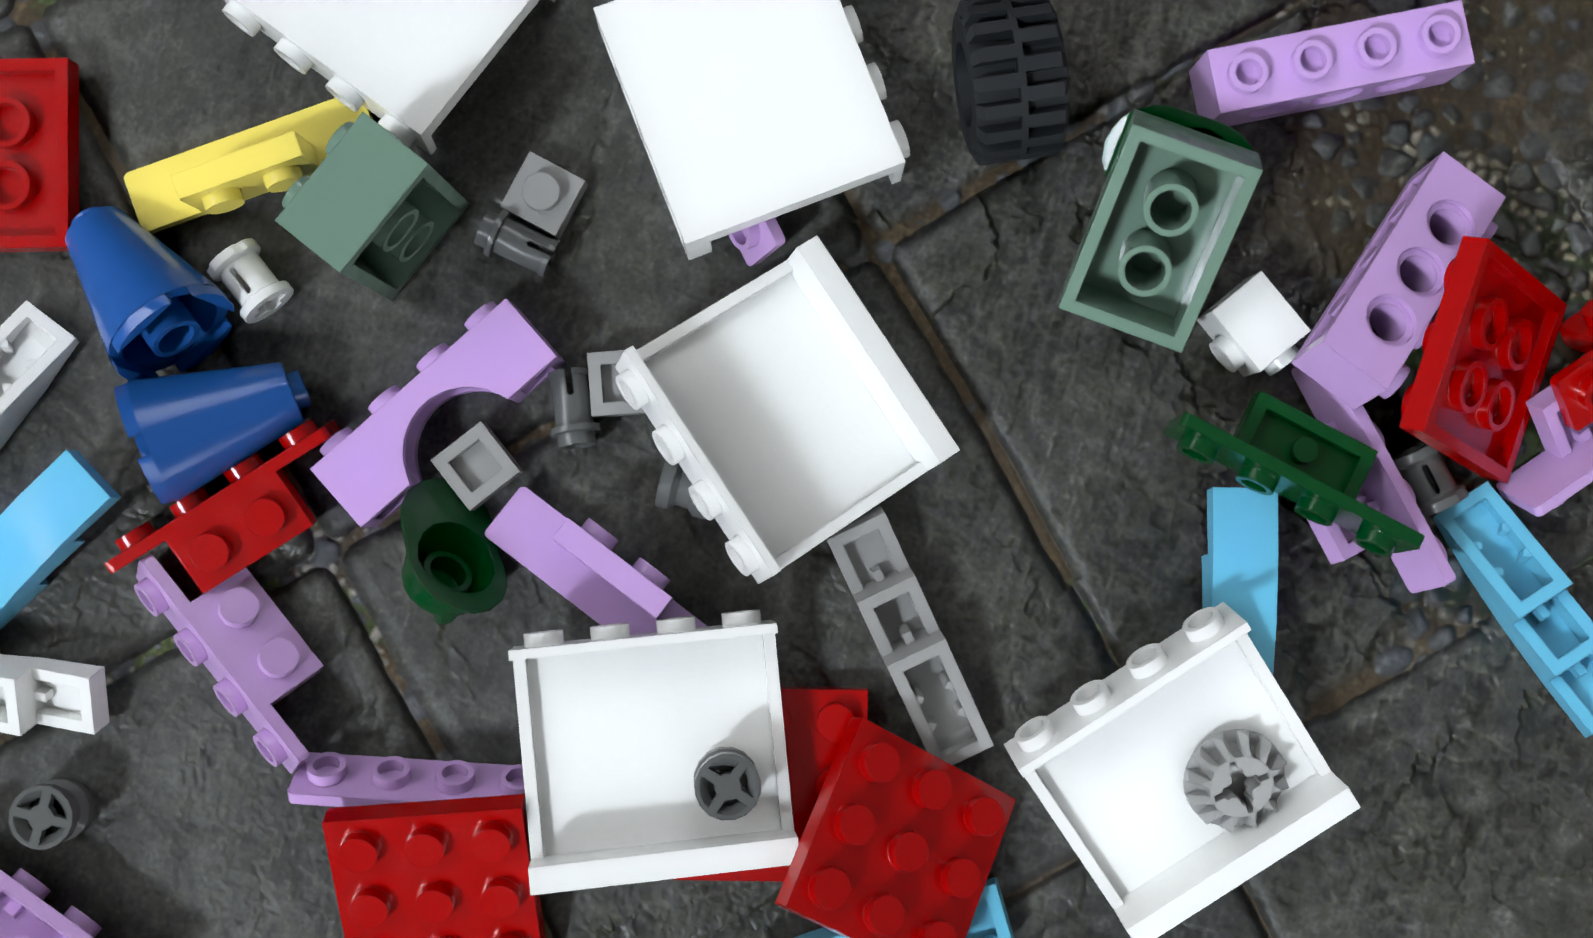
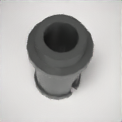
[474,209,561,278]
[547,367,601,450]

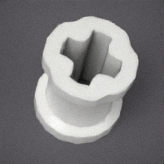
[207,238,294,324]

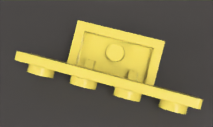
[124,98,373,234]

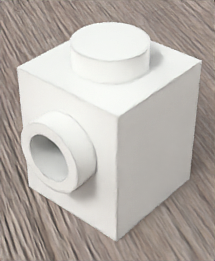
[1197,271,1311,377]

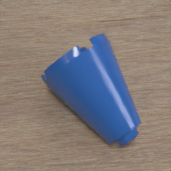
[65,206,234,380]
[114,362,312,505]

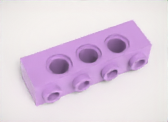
[1189,0,1475,126]
[1291,151,1506,410]

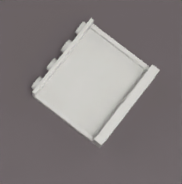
[222,0,556,155]
[593,0,910,260]
[615,235,960,584]
[1003,602,1361,938]
[508,610,798,896]

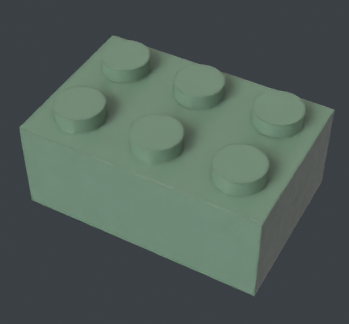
[1059,109,1263,353]
[274,112,470,301]

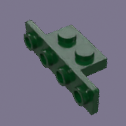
[1163,391,1425,557]

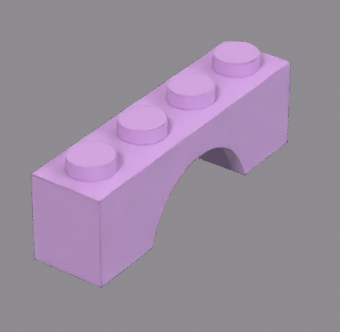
[310,298,566,528]

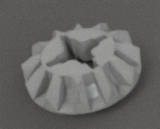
[1183,729,1289,833]

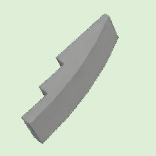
[826,506,994,765]

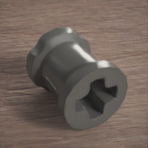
[1391,441,1469,517]

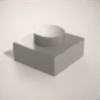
[500,151,588,240]
[587,349,646,418]
[430,421,524,511]

